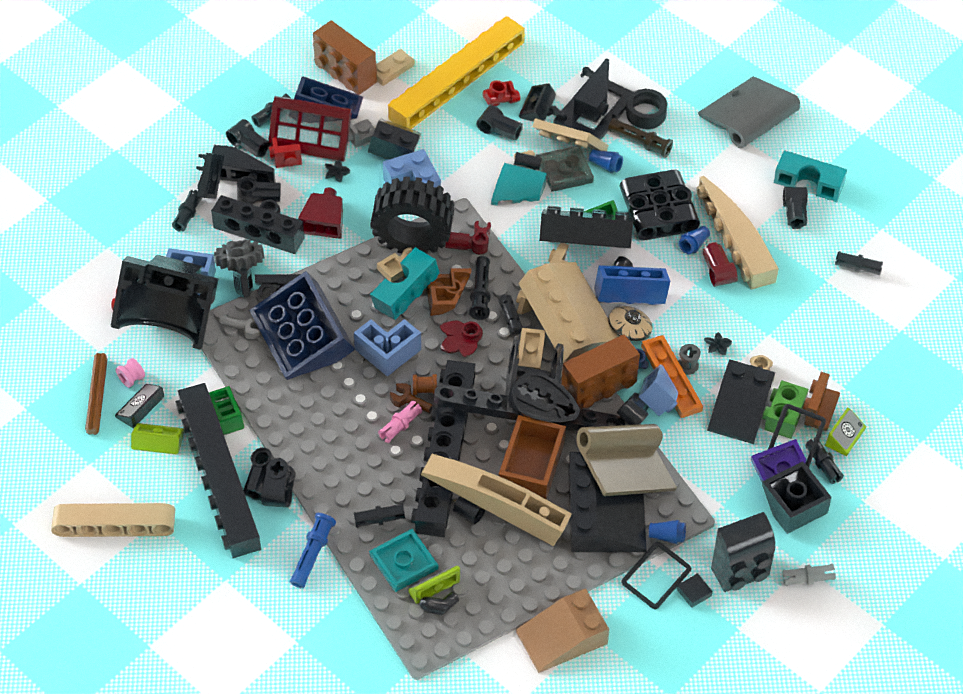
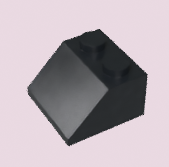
[368,118,422,160]
[762,461,832,534]

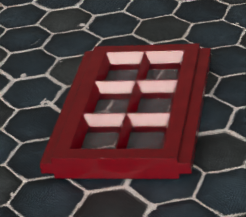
[268,96,352,162]

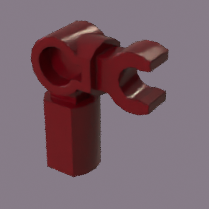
[445,221,491,255]

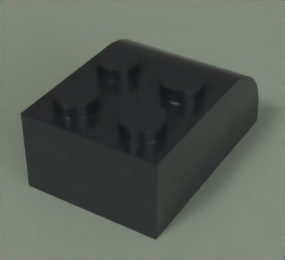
[711,512,776,593]

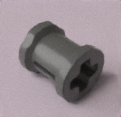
[678,344,701,375]

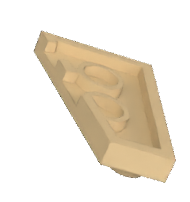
[532,119,609,151]

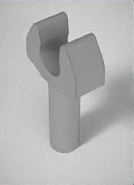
[219,315,260,340]

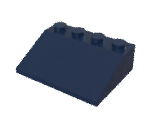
[249,271,356,380]

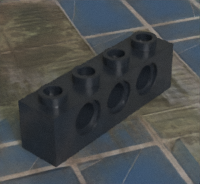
[211,195,305,254]

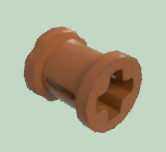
[413,374,437,396]

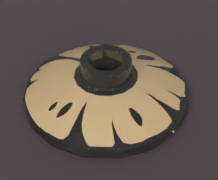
[608,305,653,341]

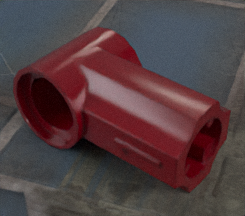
[702,242,738,287]

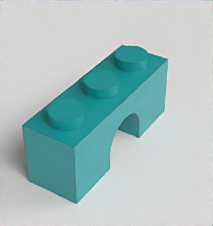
[773,150,848,202]
[370,247,440,320]

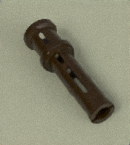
[608,118,673,158]

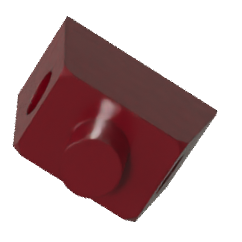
[298,187,343,239]

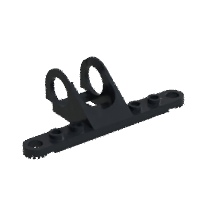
[433,336,625,432]

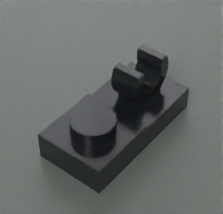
[196,152,224,199]
[255,274,301,297]

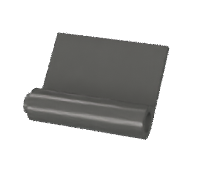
[698,76,800,148]

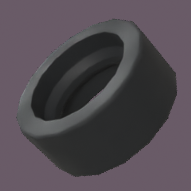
[626,88,668,129]

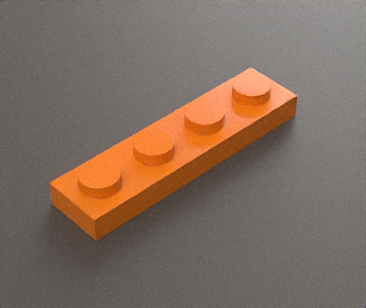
[641,335,703,418]

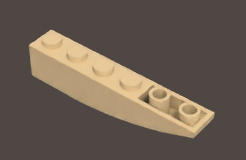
[696,176,779,290]
[421,454,572,546]

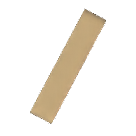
[51,503,176,537]

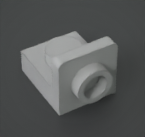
[348,119,375,148]

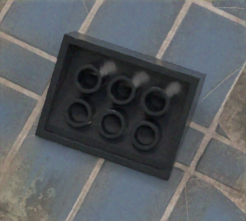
[568,452,647,552]

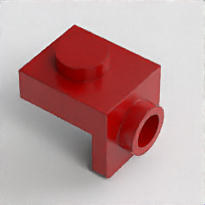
[269,138,302,168]

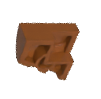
[426,268,472,316]

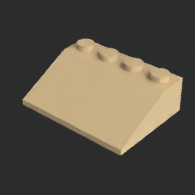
[518,262,619,363]

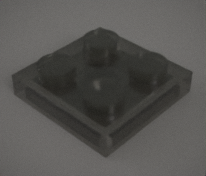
[538,146,594,192]

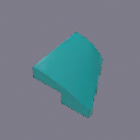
[491,163,547,206]

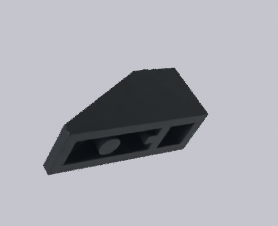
[574,58,610,123]
[212,144,276,182]

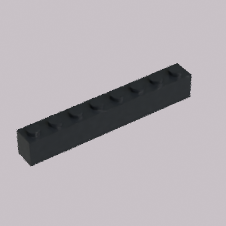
[175,383,261,559]

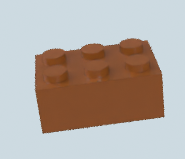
[313,20,377,95]
[562,334,640,409]
[499,415,566,500]

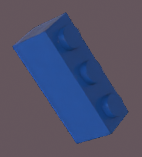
[594,265,671,305]

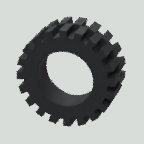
[370,177,455,254]

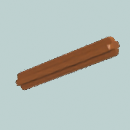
[85,353,108,435]

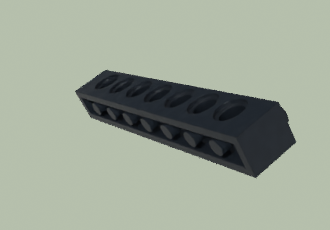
[411,360,476,538]

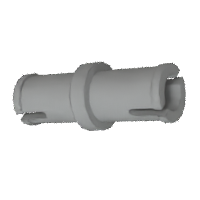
[782,563,836,586]

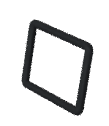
[768,404,826,468]
[621,542,692,609]

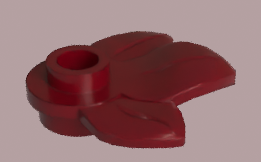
[440,320,483,357]

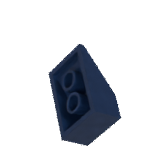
[288,76,363,123]

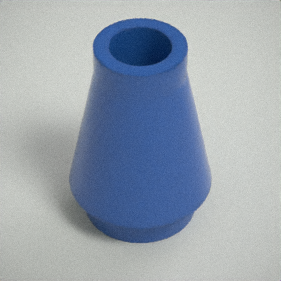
[589,149,623,173]
[679,226,710,254]
[649,520,686,545]

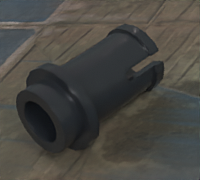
[513,151,542,170]

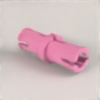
[378,401,422,443]

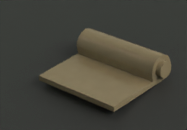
[576,424,677,496]

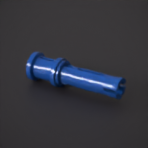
[289,513,336,589]

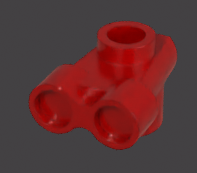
[483,80,521,106]

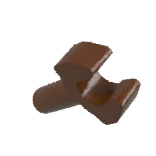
[390,383,433,413]

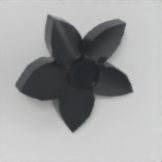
[325,160,350,182]
[704,332,732,355]

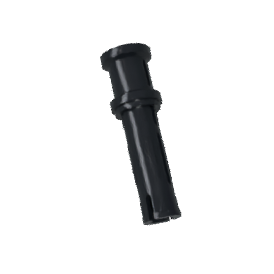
[469,256,491,320]

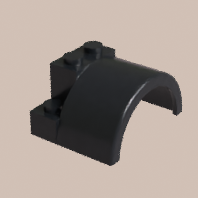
[110,255,219,350]

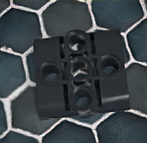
[619,169,700,240]

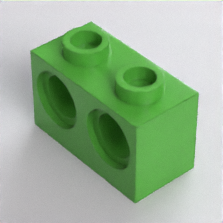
[762,380,809,439]

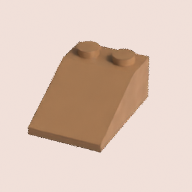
[516,588,609,673]

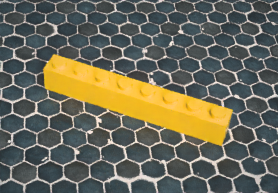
[388,15,525,129]

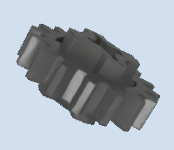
[214,240,265,271]

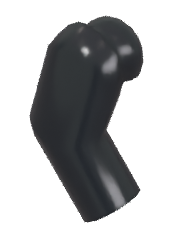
[420,592,459,615]

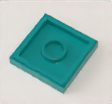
[369,528,439,592]

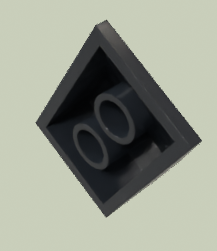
[707,359,776,444]

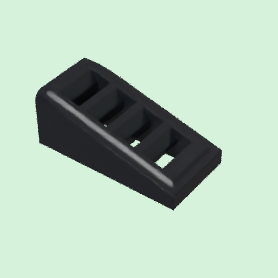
[233,268,254,298]

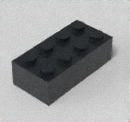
[539,206,633,249]

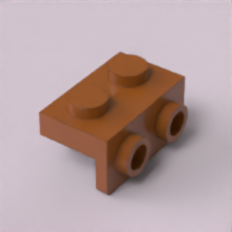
[803,371,840,431]

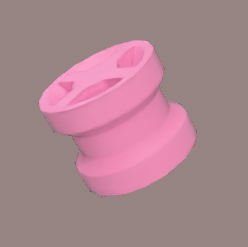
[115,358,145,388]

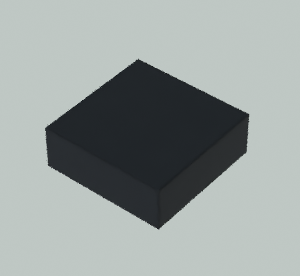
[677,573,713,608]

